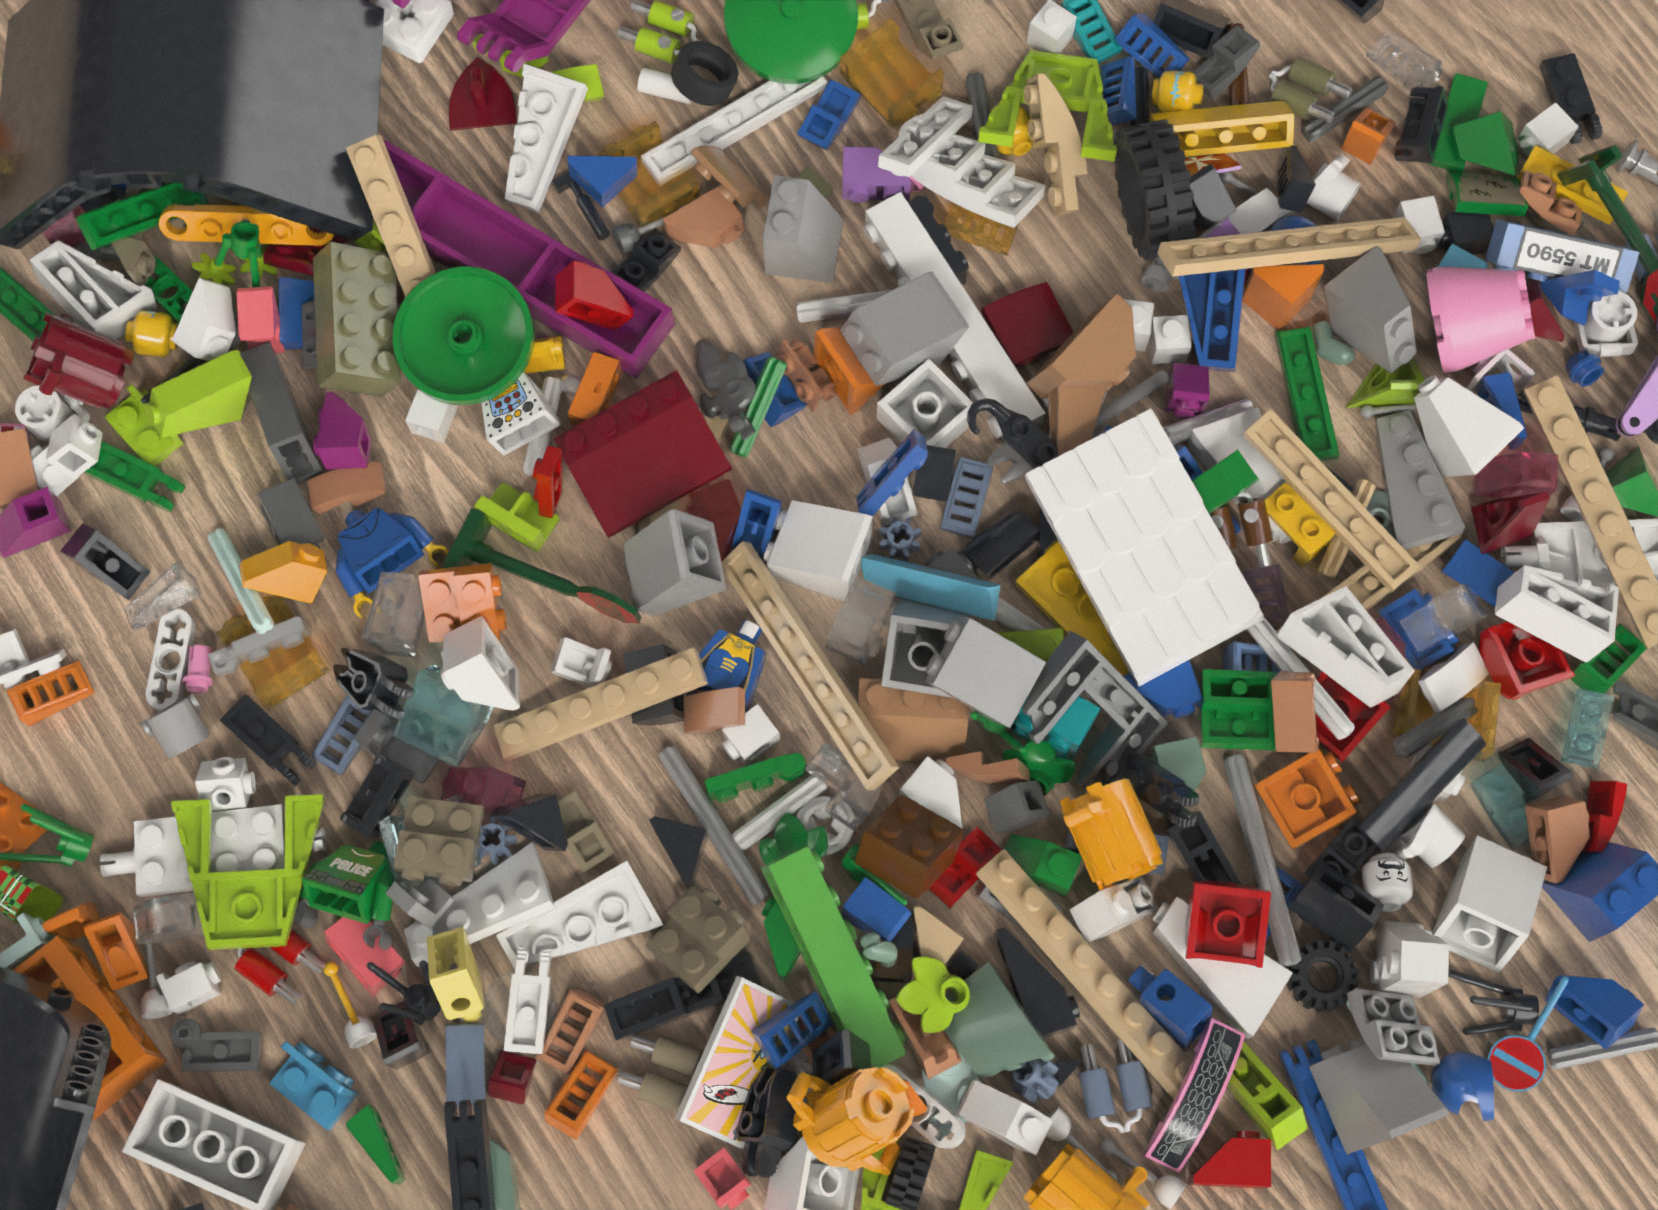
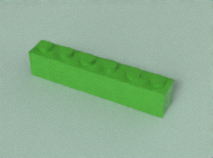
[760,846,907,1069]

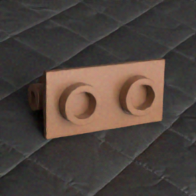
[775,339,836,412]

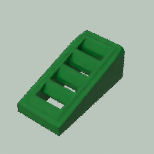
[1571,624,1646,700]
[346,1104,405,1185]

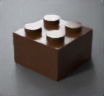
[855,794,964,900]

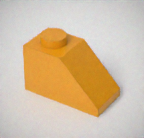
[239,541,328,604]

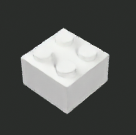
[877,359,973,448]

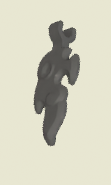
[696,341,756,440]

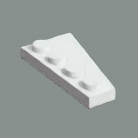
[505,64,588,213]

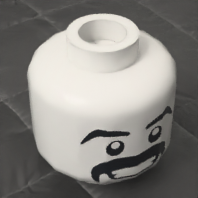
[1362,853,1413,912]

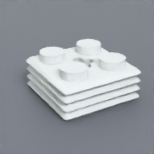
[375,0,454,63]

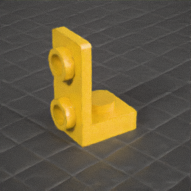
[1265,483,1336,568]

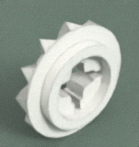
[797,796,854,855]

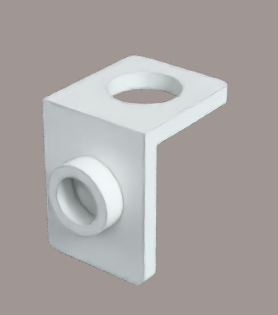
[1466,349,1535,391]

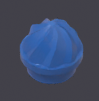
[1566,350,1604,387]

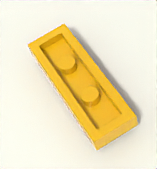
[1517,145,1629,225]

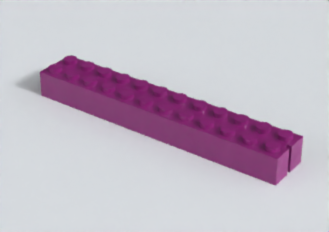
[383,139,675,379]

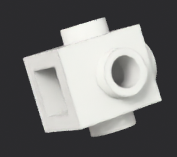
[195,757,256,811]

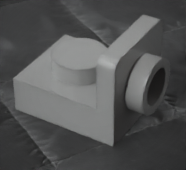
[385,878,454,929]

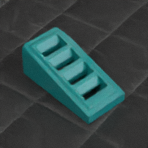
[1061,0,1122,64]

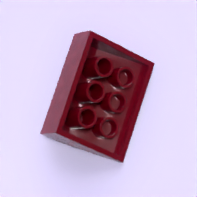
[553,370,733,538]

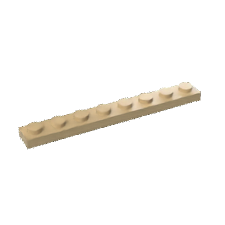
[1157,217,1421,276]
[1524,375,1658,650]
[721,541,899,790]
[976,849,1192,1099]

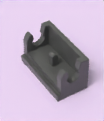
[257,478,324,549]

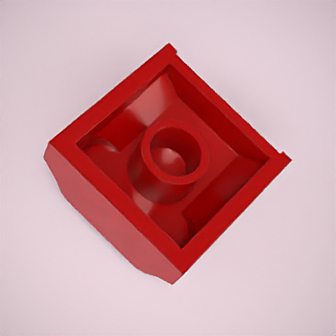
[1478,622,1575,700]
[1315,672,1391,762]
[1185,881,1271,968]

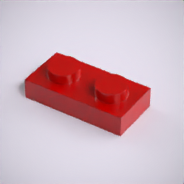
[533,446,563,519]

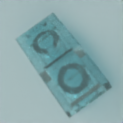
[1561,688,1615,769]
[1471,764,1529,851]

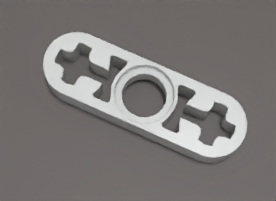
[145,609,196,712]
[883,1064,966,1149]

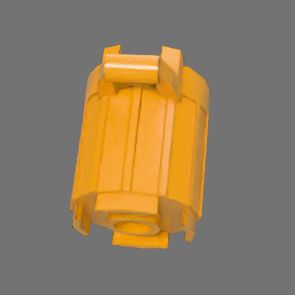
[1060,779,1164,891]
[787,1067,914,1175]
[1022,1143,1150,1210]

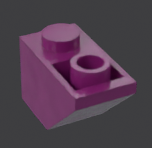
[1165,363,1210,419]
[313,392,372,470]
[0,487,72,558]

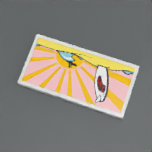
[674,976,800,1149]

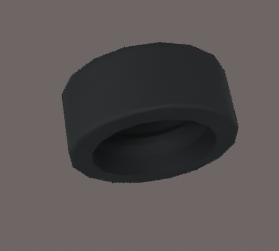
[671,41,739,106]

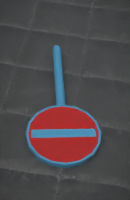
[1487,976,1569,1092]

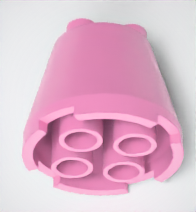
[1426,267,1535,373]

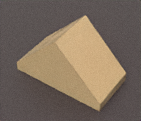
[912,907,964,966]

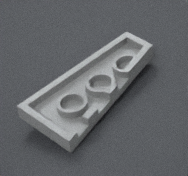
[1375,409,1465,550]

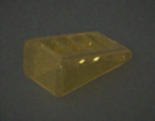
[944,202,1019,256]

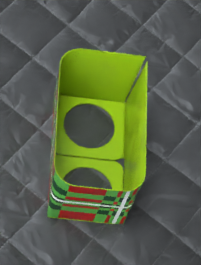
[0,865,63,926]

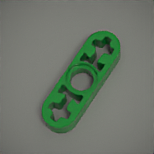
[145,256,193,323]

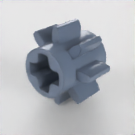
[879,516,921,562]
[477,817,518,865]
[1012,1059,1059,1104]

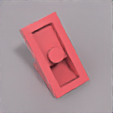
[237,286,285,353]

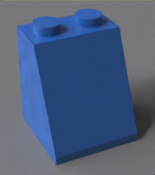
[1542,842,1658,942]

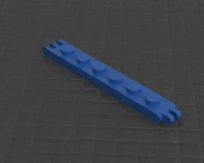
[1279,1039,1388,1210]

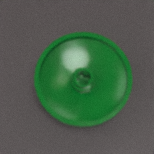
[724,0,858,84]
[392,267,535,405]

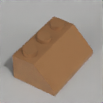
[858,678,968,764]

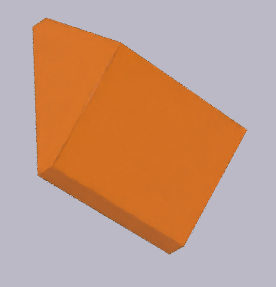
[1243,264,1324,331]
[814,327,884,415]

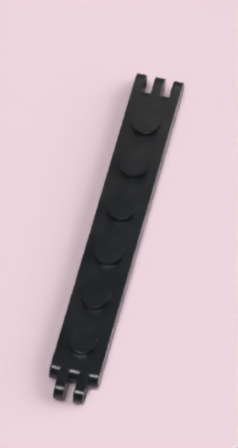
[444,1099,496,1210]

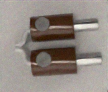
[1210,491,1273,567]

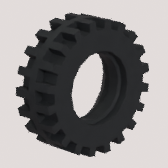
[1114,119,1196,260]

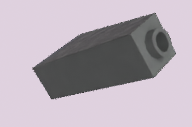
[240,342,324,484]

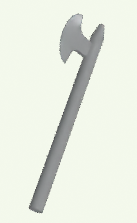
[987,370,1169,484]

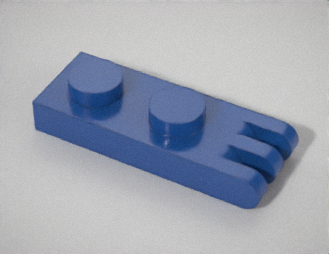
[856,429,928,516]

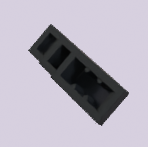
[603,952,764,1041]

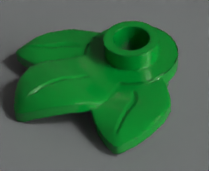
[1003,739,1076,796]
[759,813,828,865]

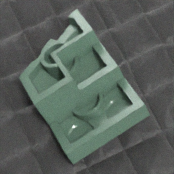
[944,962,1055,1079]

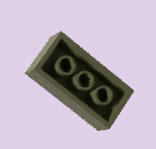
[313,242,401,397]

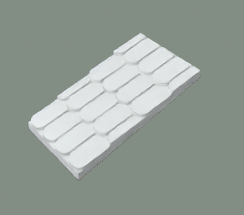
[1025,408,1264,687]

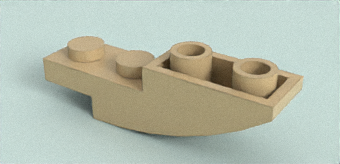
[1024,73,1088,216]

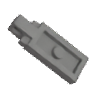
[208,616,312,676]

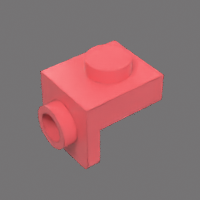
[693,1147,752,1210]

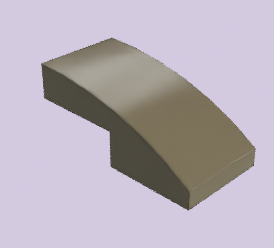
[558,790,614,873]

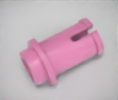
[183,645,213,693]

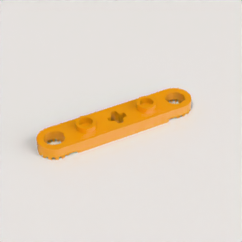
[159,204,334,246]

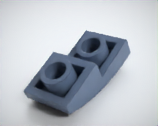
[445,1023,485,1107]

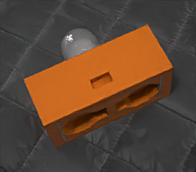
[559,352,623,426]

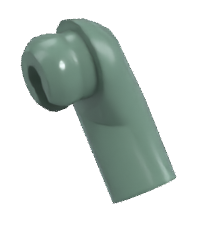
[1312,321,1355,365]
[860,932,898,967]

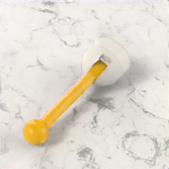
[323,961,377,1049]

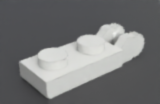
[504,944,551,1054]

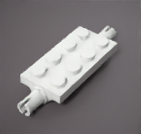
[1500,519,1658,588]
[100,804,327,897]

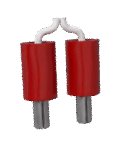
[234,928,325,1005]

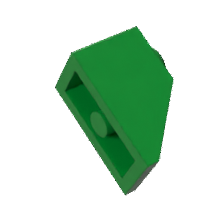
[1005,834,1082,897]
[761,895,801,981]

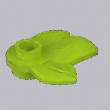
[896,957,970,1033]

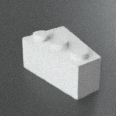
[29,241,158,340]
[1494,565,1619,663]
[1276,586,1414,708]
[1370,920,1449,998]

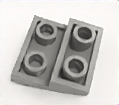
[1347,988,1440,1066]

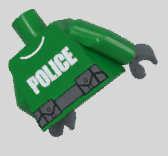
[293,841,395,950]

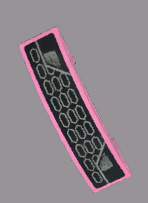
[1144,1017,1246,1173]

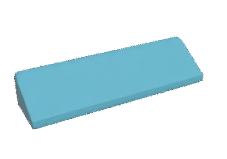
[861,554,1000,621]

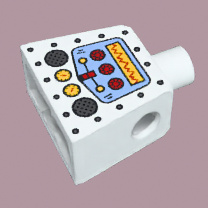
[481,372,561,455]

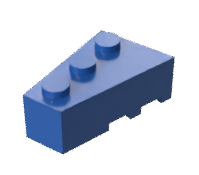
[1179,269,1246,372]

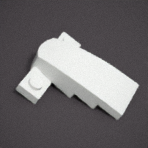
[878,96,1045,228]

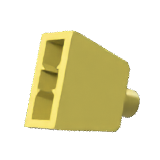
[427,927,484,1023]

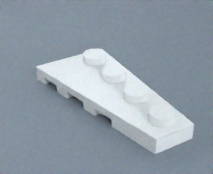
[404,842,555,967]
[496,861,664,969]

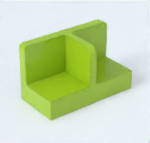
[474,483,560,553]

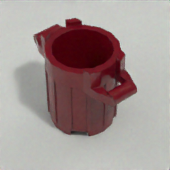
[23,312,134,409]

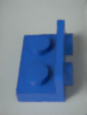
[1378,588,1459,673]

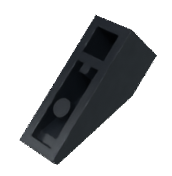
[1164,810,1242,885]
[994,928,1080,1038]

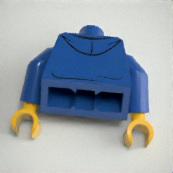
[335,508,449,620]

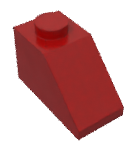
[555,261,634,331]
[1188,1131,1271,1189]

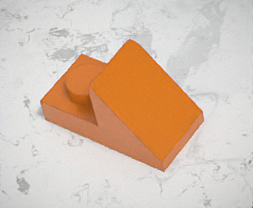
[83,912,149,991]

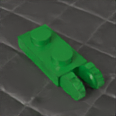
[84,441,186,513]
[705,752,806,803]

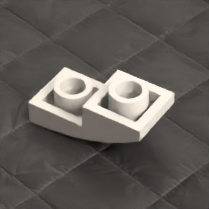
[1418,642,1489,713]

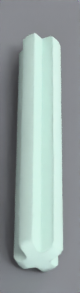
[208,528,274,634]

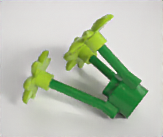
[191,221,279,313]

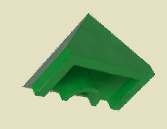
[1450,111,1519,176]
[1605,446,1658,517]

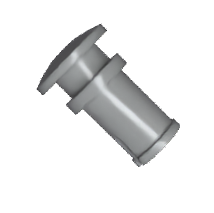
[1616,140,1658,185]

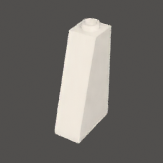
[1188,407,1294,543]
[1152,897,1293,1040]

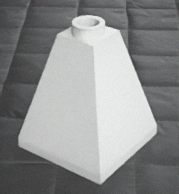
[1414,375,1524,477]

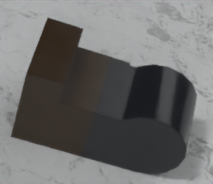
[873,916,914,983]

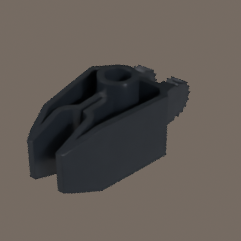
[333,648,415,719]
[735,1067,798,1178]

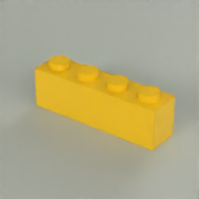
[1150,100,1294,157]

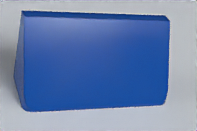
[278,277,314,350]
[743,351,807,427]

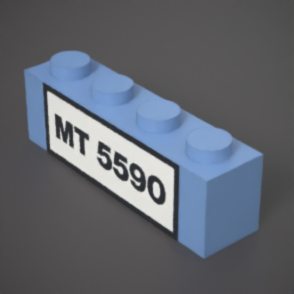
[1485,219,1640,293]

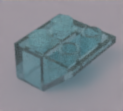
[392,665,493,768]

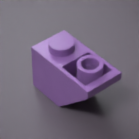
[842,147,911,203]

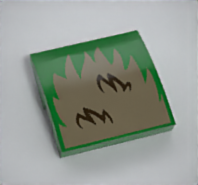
[1446,171,1528,216]

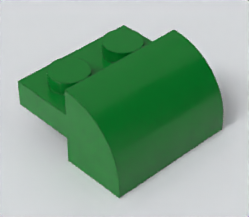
[1197,669,1276,751]

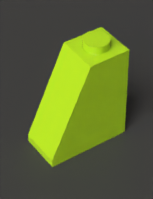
[145,350,252,438]

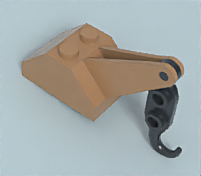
[967,294,1136,469]

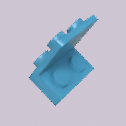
[269,1041,359,1131]

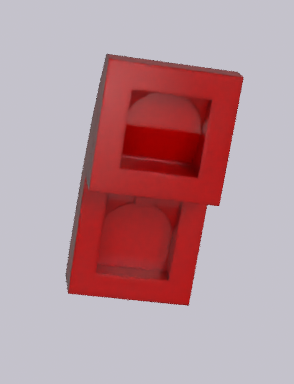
[1581,781,1628,853]
[929,826,1002,909]

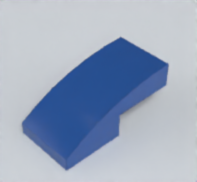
[797,79,861,150]

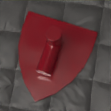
[449,57,517,131]

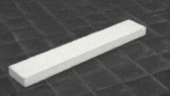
[641,76,828,186]

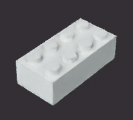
[122,1079,306,1210]

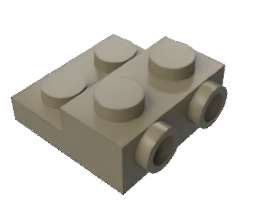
[393,796,485,886]
[645,885,750,994]

